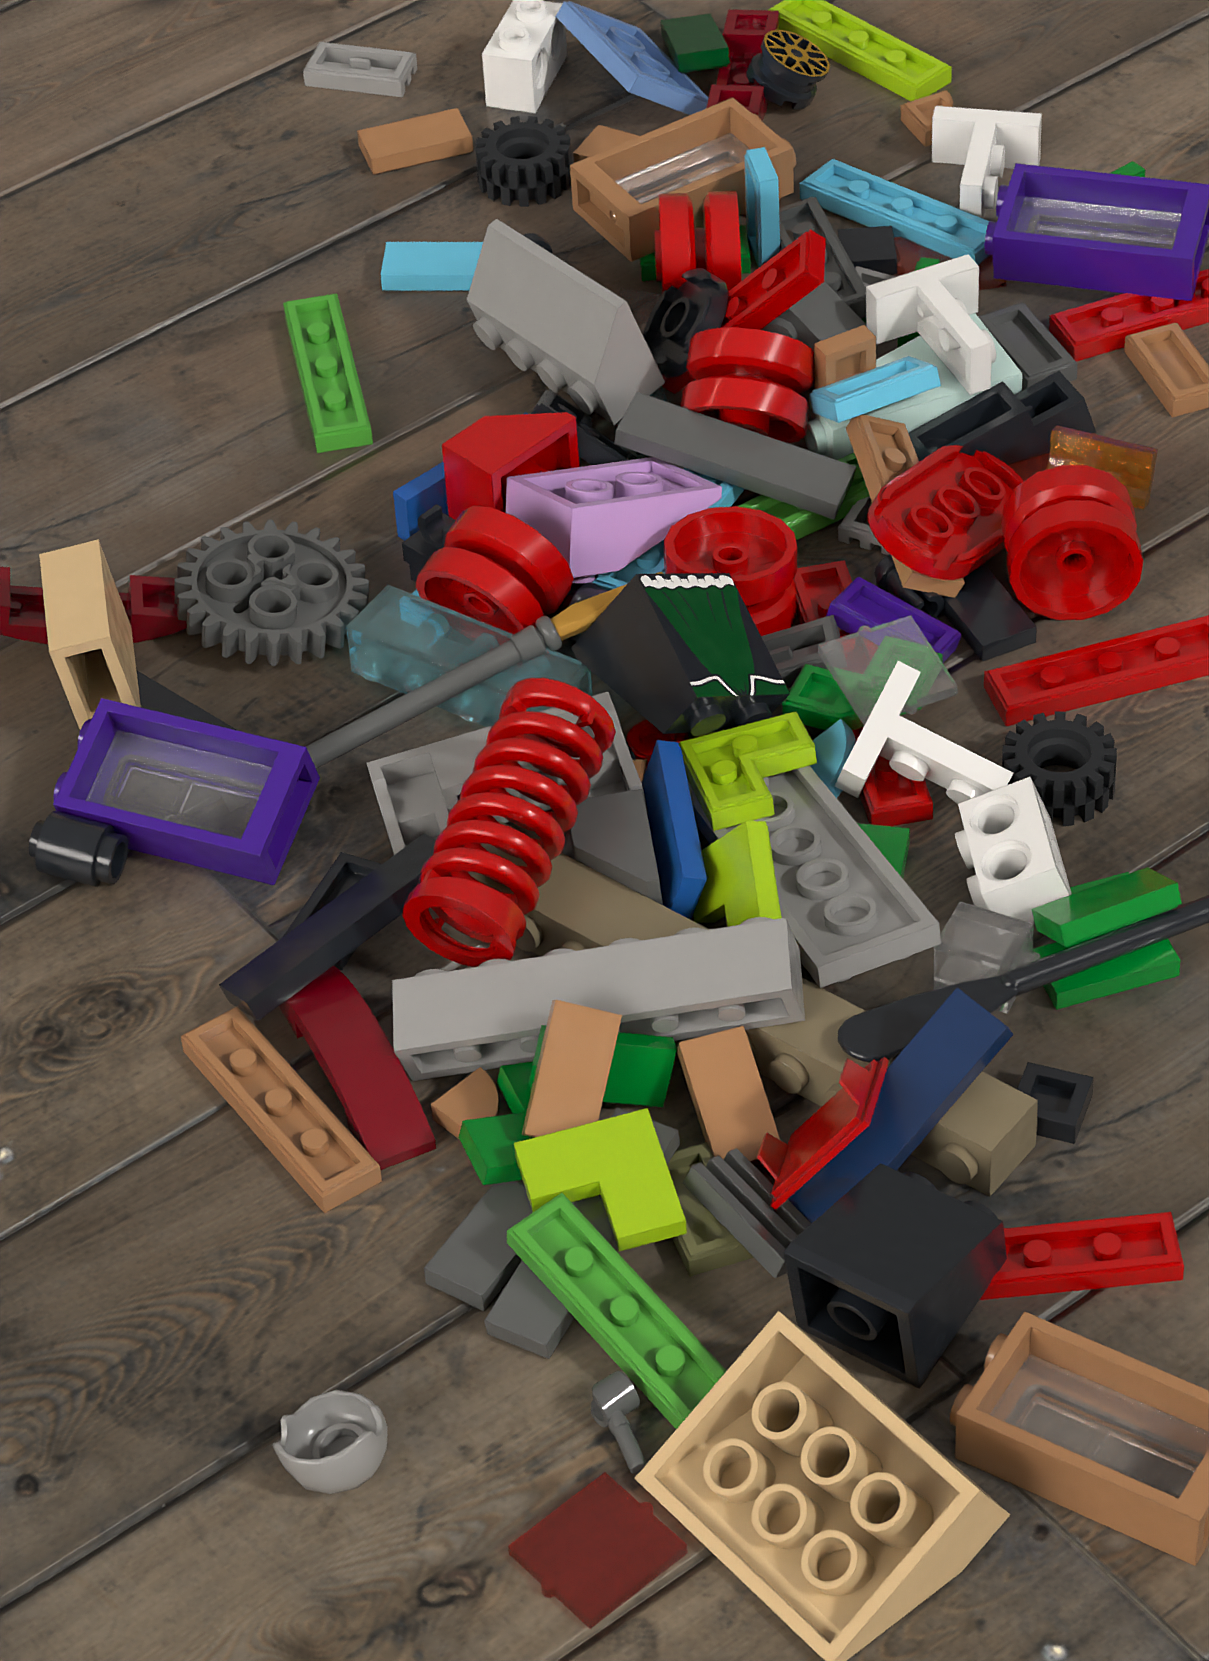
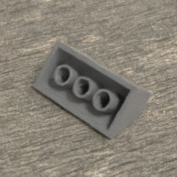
[467,219,665,425]

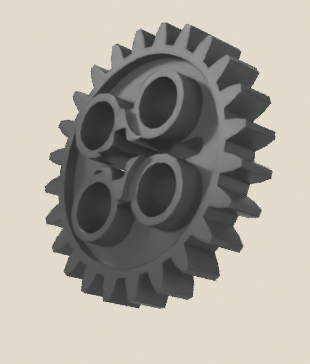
[175,519,369,666]

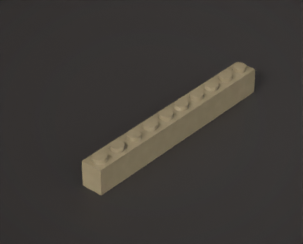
[467,820,1038,1197]

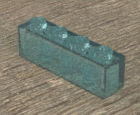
[346,585,593,727]

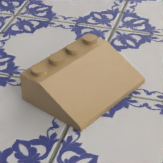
[635,1311,1010,1661]

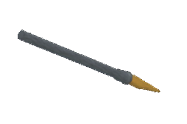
[219,572,664,813]

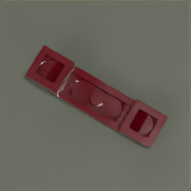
[706,9,779,121]
[0,567,187,644]
[279,966,436,1170]

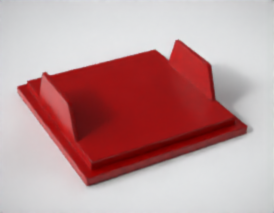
[757,1056,889,1210]

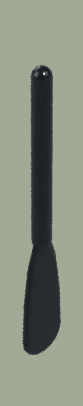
[838,895,1209,1062]

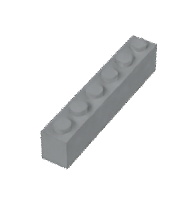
[392,917,805,1081]

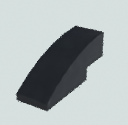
[908,371,1096,466]

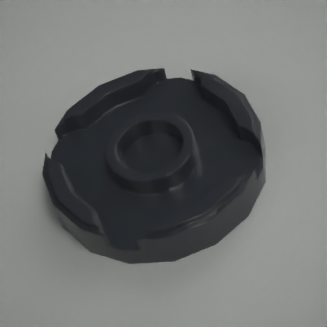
[643,268,729,378]

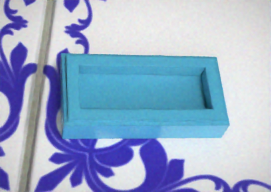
[744,147,780,267]
[381,242,483,291]
[809,356,941,423]

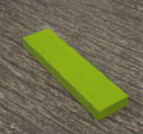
[769,0,952,101]

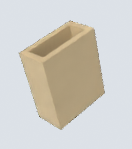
[39,539,141,730]

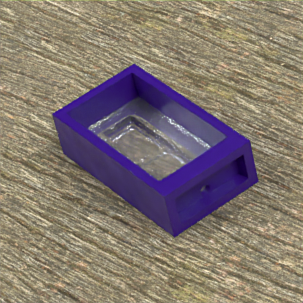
[984,163,1209,301]
[53,698,320,885]

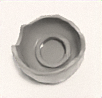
[273,1390,388,1494]

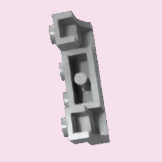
[367,692,649,855]

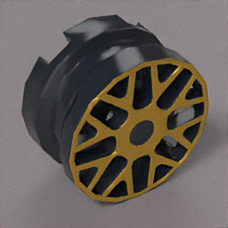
[746,30,830,109]

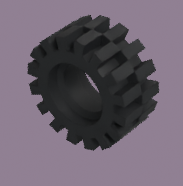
[475,116,572,207]
[1002,711,1117,826]

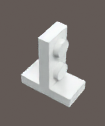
[932,106,1042,219]
[866,254,996,395]
[835,661,1013,804]

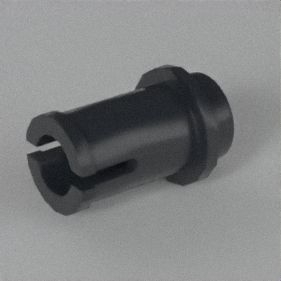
[875,554,945,619]

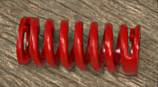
[402,678,616,967]

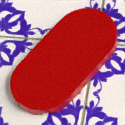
[867,445,1024,580]

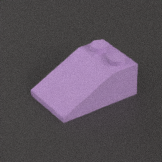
[506,457,722,583]

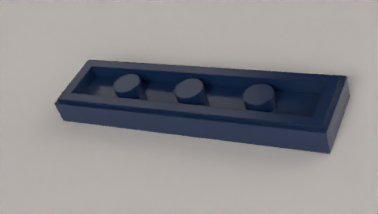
[788,987,1013,1224]

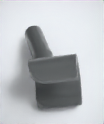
[591,1371,647,1474]

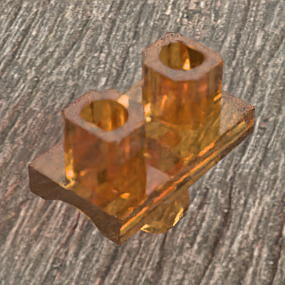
[1046,425,1158,510]

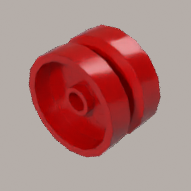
[654,191,742,294]
[681,327,814,444]
[1001,465,1143,620]
[416,506,574,651]
[664,506,797,636]

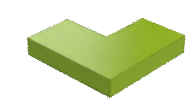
[679,712,817,831]
[693,821,782,927]
[514,1108,687,1252]

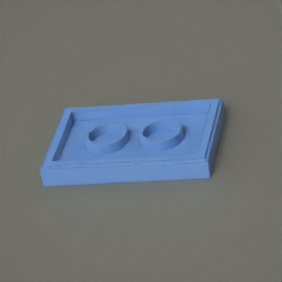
[556,1,708,115]

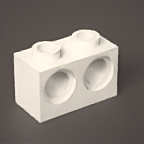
[482,0,567,113]
[955,777,1072,935]

